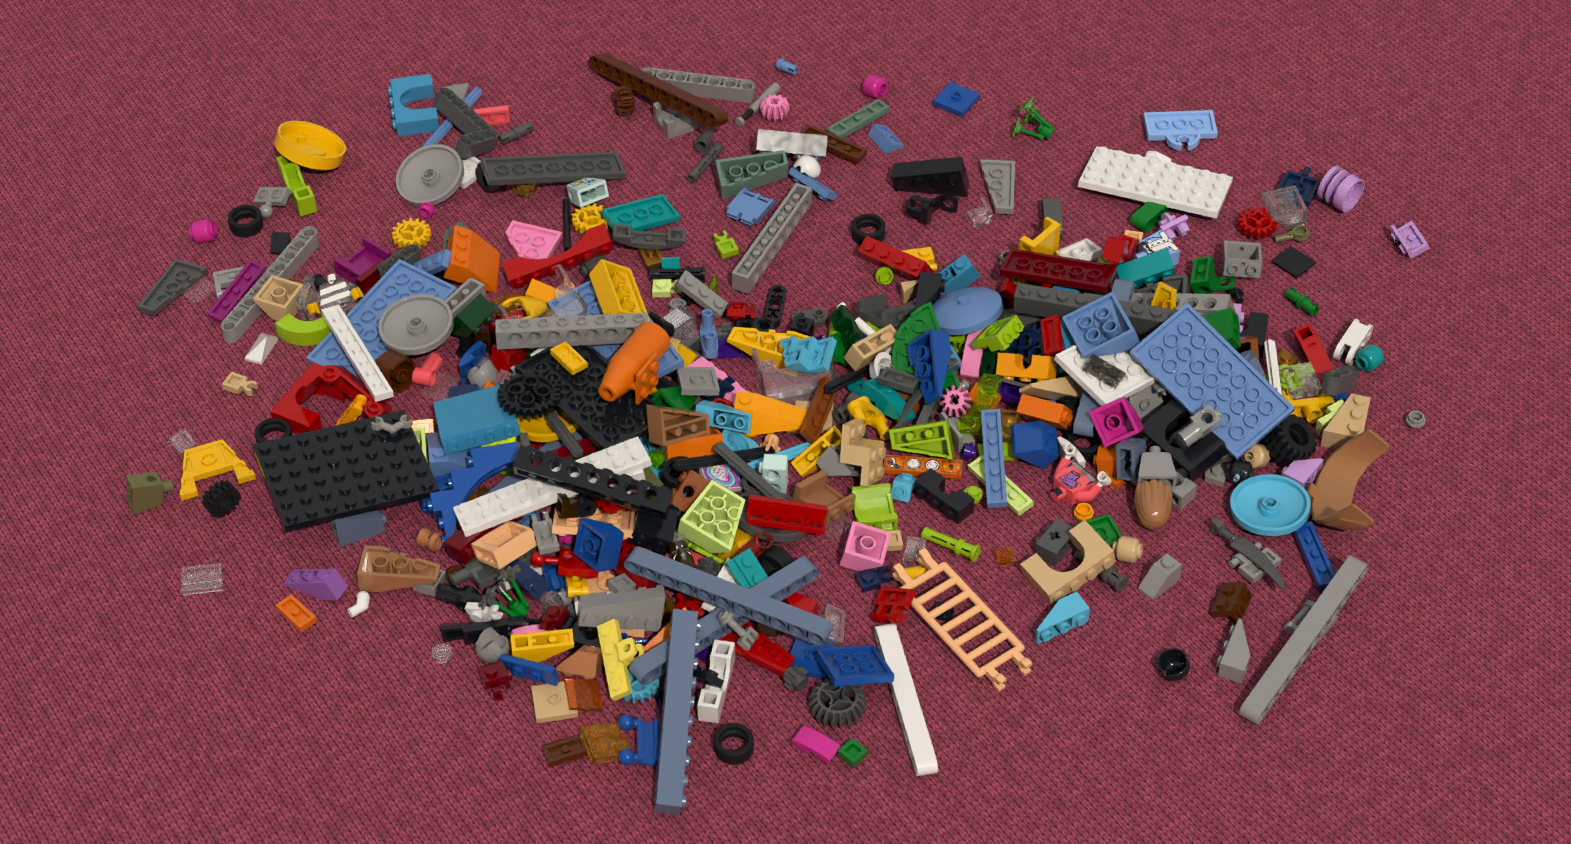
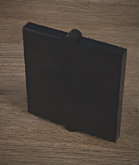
[1272,246,1316,279]

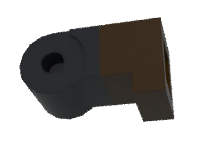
[556,493,597,519]

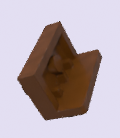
[1210,582,1252,624]

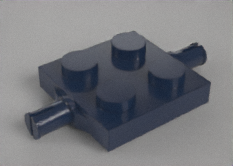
[1275,166,1321,210]

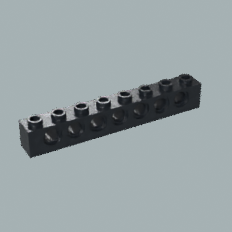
[513,445,674,520]

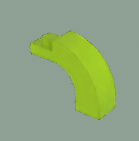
[275,313,331,346]

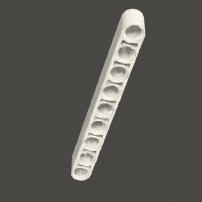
[874,623,938,776]

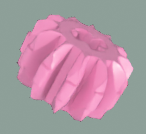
[760,93,789,121]
[939,385,972,418]

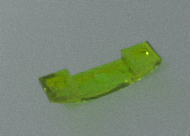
[957,373,1001,434]

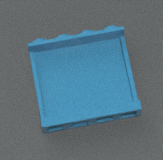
[433,385,521,455]

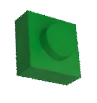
[838,738,868,767]

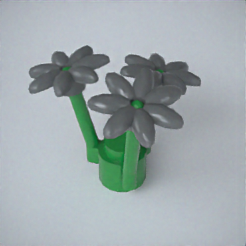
[478,565,530,617]

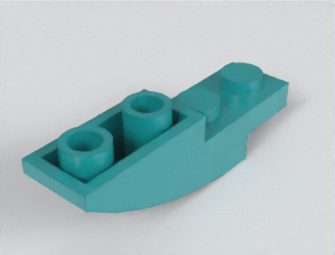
[847,378,916,423]

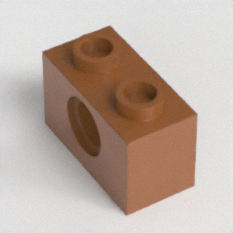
[671,469,710,514]

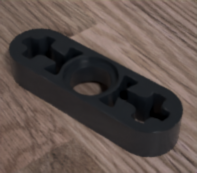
[764,285,786,329]

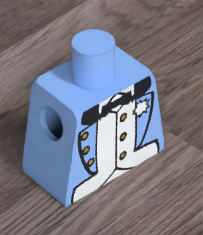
[1133,230,1180,265]

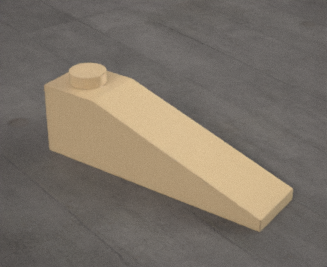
[1019,376,1084,403]

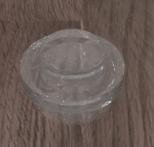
[431,644,452,663]

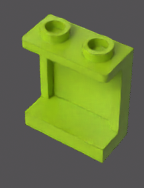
[851,483,898,531]

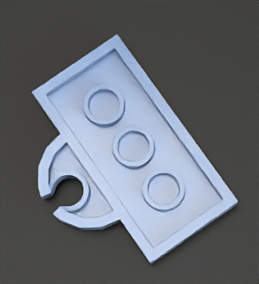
[1143,110,1218,151]

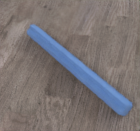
[421,87,482,147]

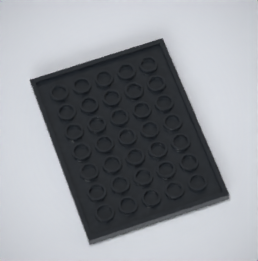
[252,410,440,532]

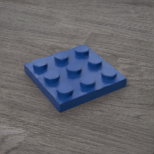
[815,645,894,687]

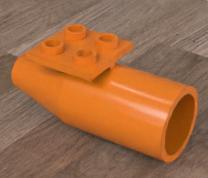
[599,322,671,405]

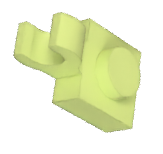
[652,279,682,297]

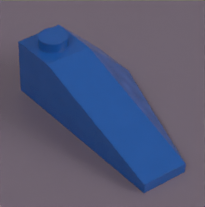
[907,328,951,405]

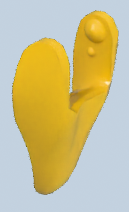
[501,296,548,318]

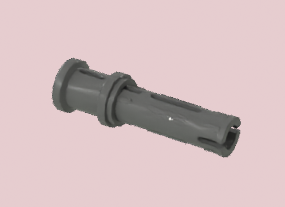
[1074,550,1129,592]

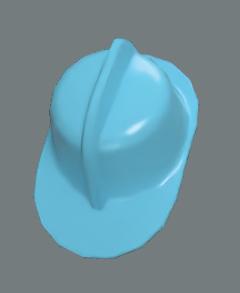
[722,429,760,461]

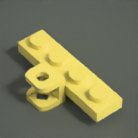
[597,618,645,701]

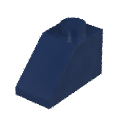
[505,558,551,600]

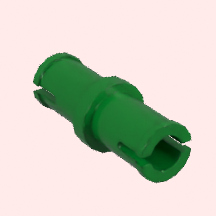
[1285,287,1320,316]

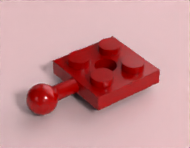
[530,548,599,579]

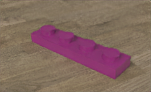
[207,259,266,323]

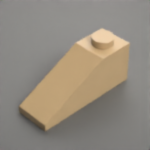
[844,324,897,371]

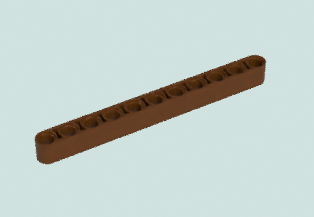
[589,53,728,128]

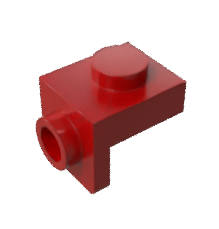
[1000,278,1017,307]

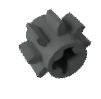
[717,323,734,338]
[696,557,721,576]
[783,666,809,691]

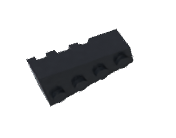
[891,157,969,197]

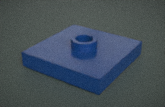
[933,82,980,117]
[790,637,836,680]

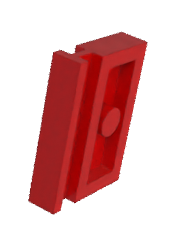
[727,301,756,320]

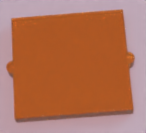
[564,678,604,713]

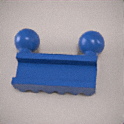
[618,714,659,766]

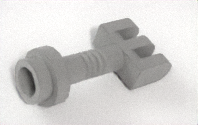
[717,609,759,651]

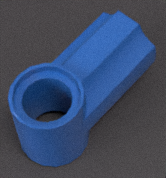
[542,556,566,598]

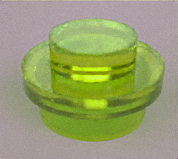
[649,449,664,468]

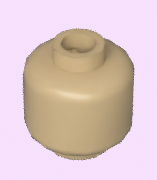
[1241,444,1270,469]
[1112,536,1143,563]

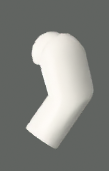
[1145,151,1171,162]
[347,591,370,618]

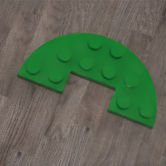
[892,302,960,410]

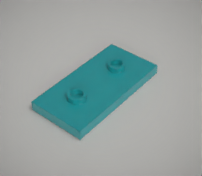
[601,194,681,231]

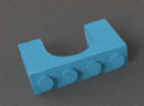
[388,74,439,136]

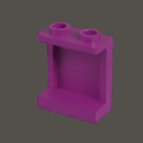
[334,237,391,284]

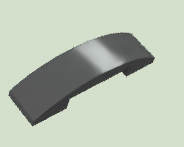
[613,224,686,250]

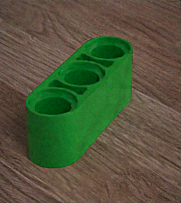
[1130,201,1173,233]

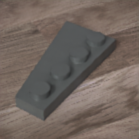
[138,258,208,316]

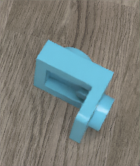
[891,473,918,502]

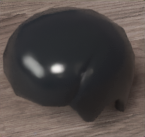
[1157,648,1190,681]

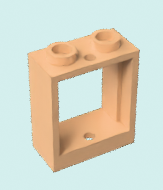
[471,521,537,569]

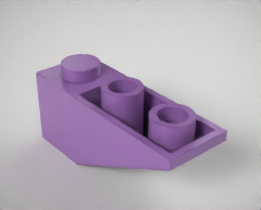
[283,569,348,600]

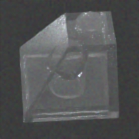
[1261,185,1308,228]

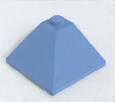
[1062,291,1140,359]
[426,432,481,477]

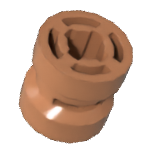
[416,527,444,552]

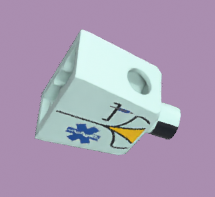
[567,177,609,207]

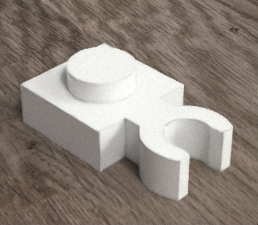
[464,602,503,622]

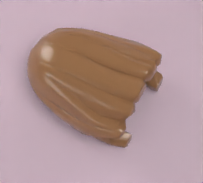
[1134,479,1173,530]

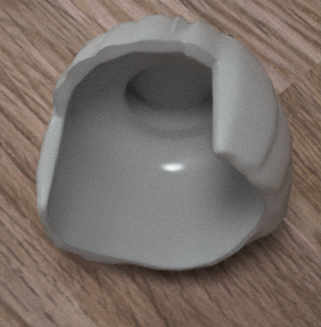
[467,359,499,390]
[475,627,510,664]

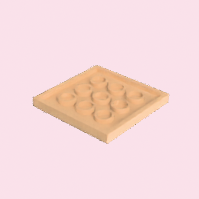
[552,495,635,540]

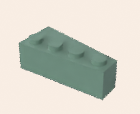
[715,150,788,200]

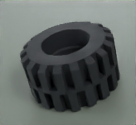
[1264,414,1317,467]

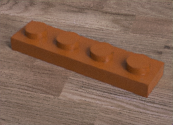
[799,376,838,445]

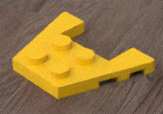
[180,439,256,501]

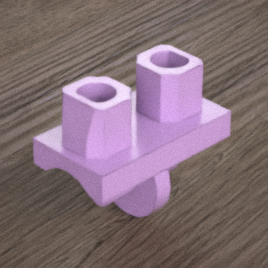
[1158,213,1190,242]

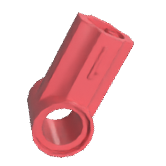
[412,352,443,387]

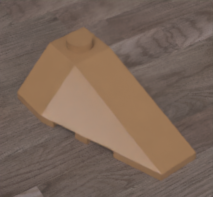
[357,545,441,592]

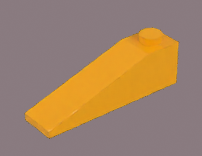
[734,391,808,438]

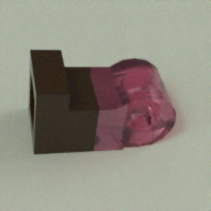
[474,323,496,353]

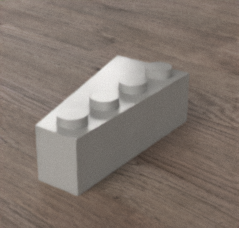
[577,585,665,632]

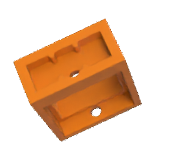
[1016,394,1076,431]

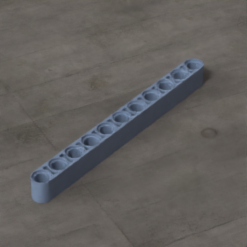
[1073,279,1134,437]
[624,547,833,646]
[629,556,820,685]

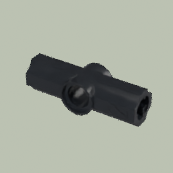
[436,583,499,613]

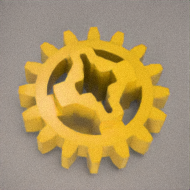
[572,203,609,234]
[392,218,432,249]

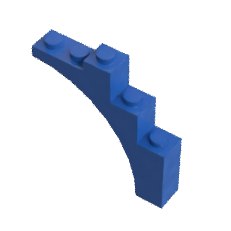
[427,442,519,552]

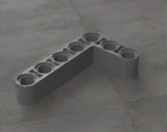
[434,87,499,159]

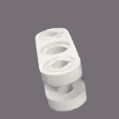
[1333,319,1374,366]

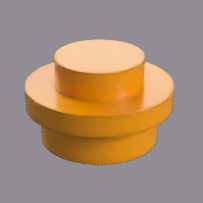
[1074,503,1094,521]

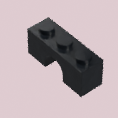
[915,468,975,524]

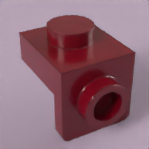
[479,661,512,689]

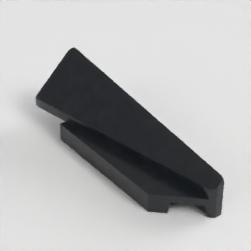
[440,615,541,645]

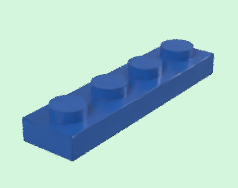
[1293,522,1335,590]

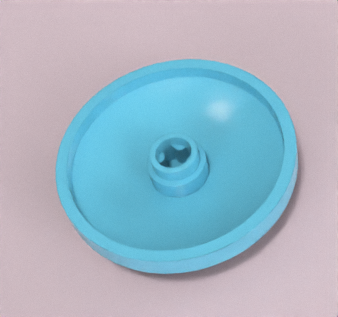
[1230,474,1311,536]

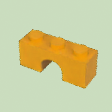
[996,352,1057,382]

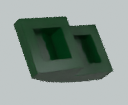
[830,305,861,347]

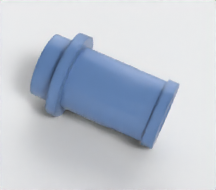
[776,58,799,76]

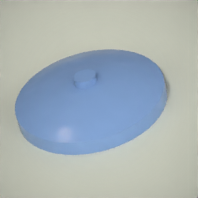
[932,287,1003,335]

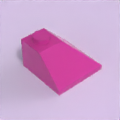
[1089,396,1144,447]

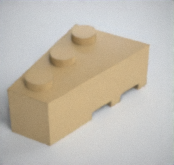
[1321,393,1371,449]

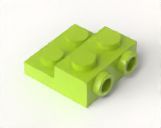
[971,315,1024,352]

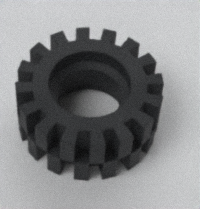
[202,480,241,518]

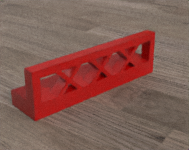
[745,494,827,535]

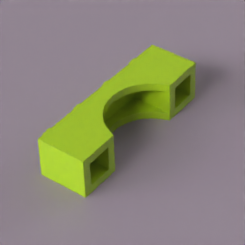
[276,155,317,217]

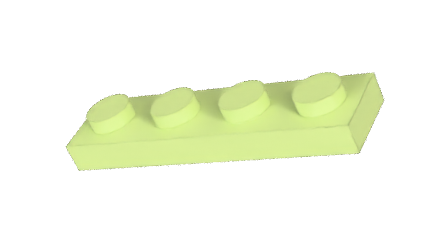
[968,455,1034,516]

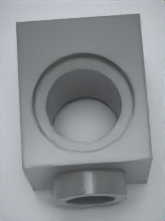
[1190,404,1222,439]

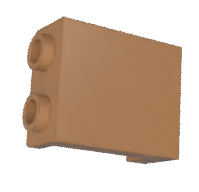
[793,470,856,524]

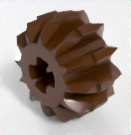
[613,86,635,115]

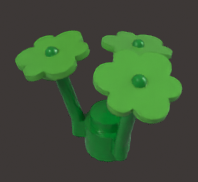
[1012,97,1055,140]

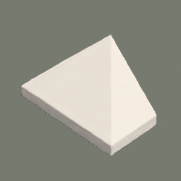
[245,333,278,365]

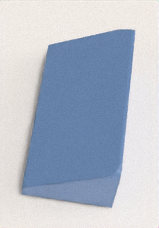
[868,124,904,154]

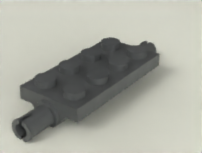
[449,534,559,589]

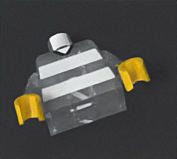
[307,274,364,316]

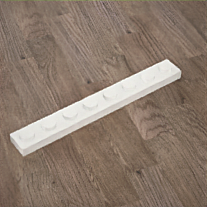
[321,305,394,402]

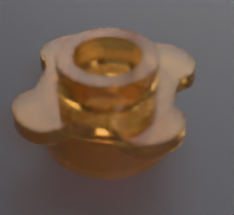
[994,547,1016,566]

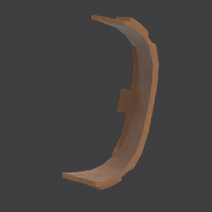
[1306,429,1389,531]

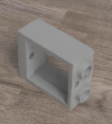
[1222,240,1262,278]

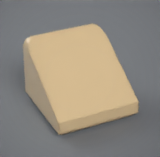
[900,280,919,304]

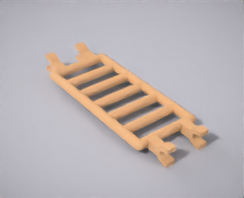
[892,548,1032,692]

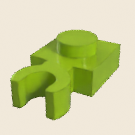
[714,230,739,259]

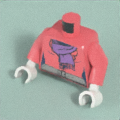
[1050,444,1111,505]

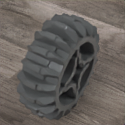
[809,678,866,729]

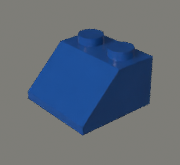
[1011,421,1058,469]
[573,518,624,573]

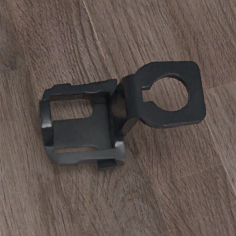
[906,194,958,224]

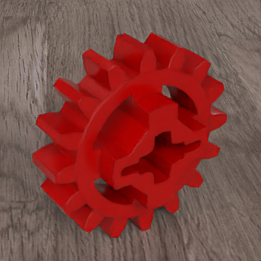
[1237,206,1277,239]

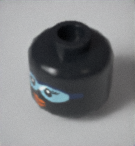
[1224,458,1255,484]

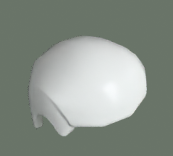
[793,155,821,178]

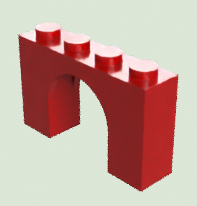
[271,362,348,434]

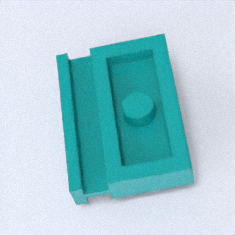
[724,548,768,589]

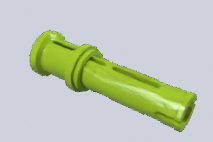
[921,527,981,562]

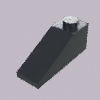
[914,272,945,311]

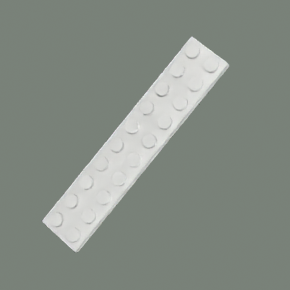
[453,436,652,537]

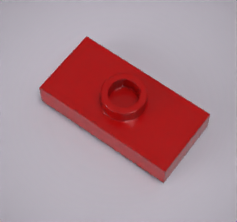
[1040,315,1064,356]

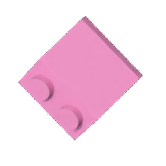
[839,521,891,571]

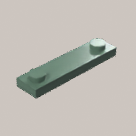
[826,99,890,139]

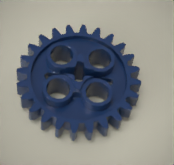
[1008,324,1056,385]

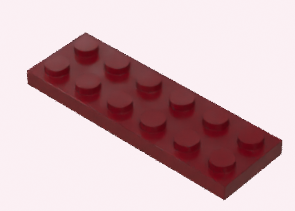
[1000,248,1117,293]

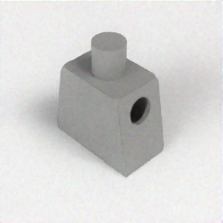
[1138,446,1177,489]

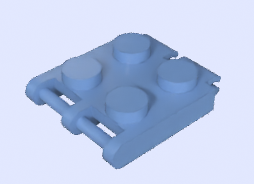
[726,187,776,226]

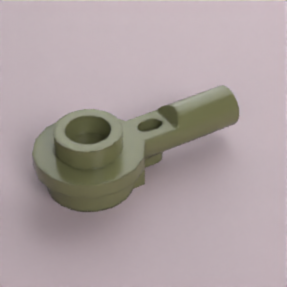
[1274,225,1310,243]

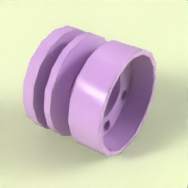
[1317,166,1365,213]

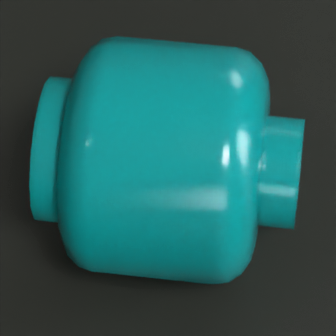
[1355,344,1384,372]

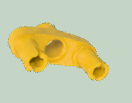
[1282,387,1335,423]
[847,396,890,440]

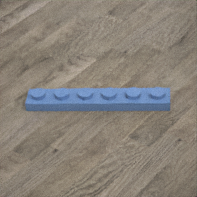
[981,409,1007,508]

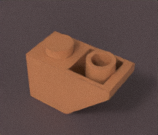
[556,645,603,679]

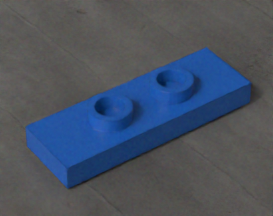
[499,654,560,686]

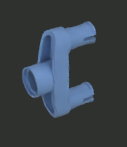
[700,309,718,359]

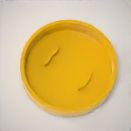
[274,121,346,170]

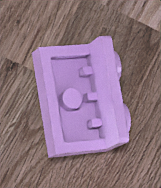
[1390,221,1430,259]

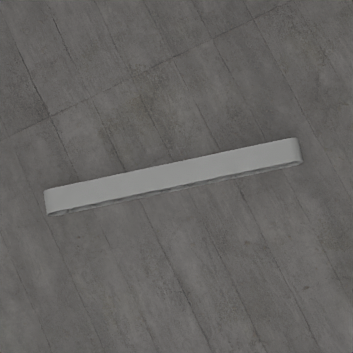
[1239,555,1369,725]

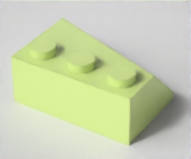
[677,480,745,553]

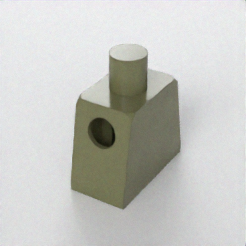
[126,472,174,515]

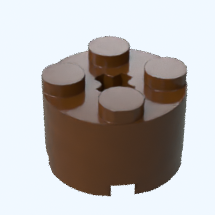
[374,349,417,393]

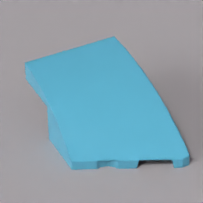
[780,336,837,373]

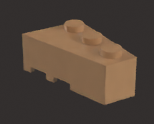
[646,404,710,446]

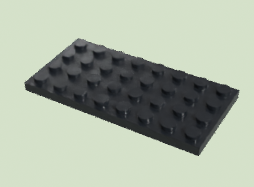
[515,345,658,450]

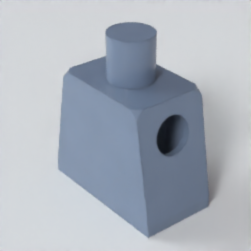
[1116,437,1146,482]

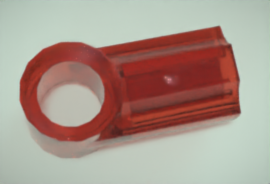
[734,531,773,558]

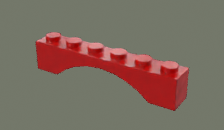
[502,223,615,289]

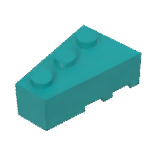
[1117,248,1176,289]

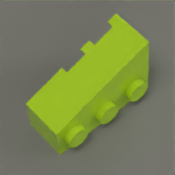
[889,419,955,459]

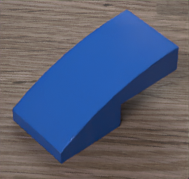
[459,340,486,379]

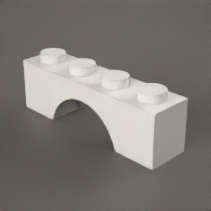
[697,640,736,723]

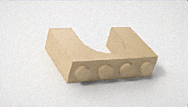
[1020,520,1116,606]

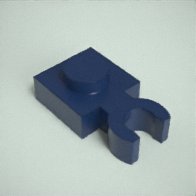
[705,376,735,401]
[854,566,892,593]

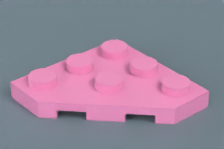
[505,220,562,259]

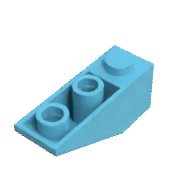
[695,400,752,433]
[1035,592,1090,644]

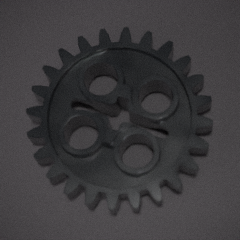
[498,371,561,420]

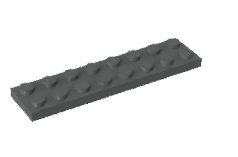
[480,151,626,186]

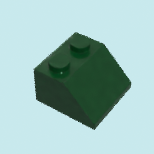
[451,293,496,339]

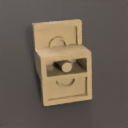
[840,418,886,486]

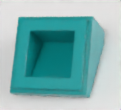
[661,257,680,269]

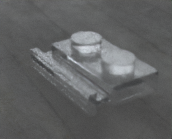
[181,563,223,595]

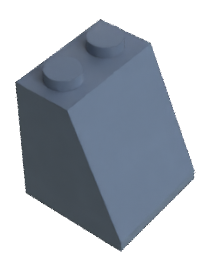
[329,509,387,547]

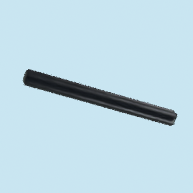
[673,446,775,472]

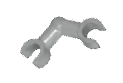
[371,415,413,434]

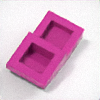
[791,726,841,764]

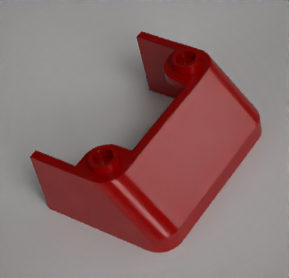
[299,365,392,418]

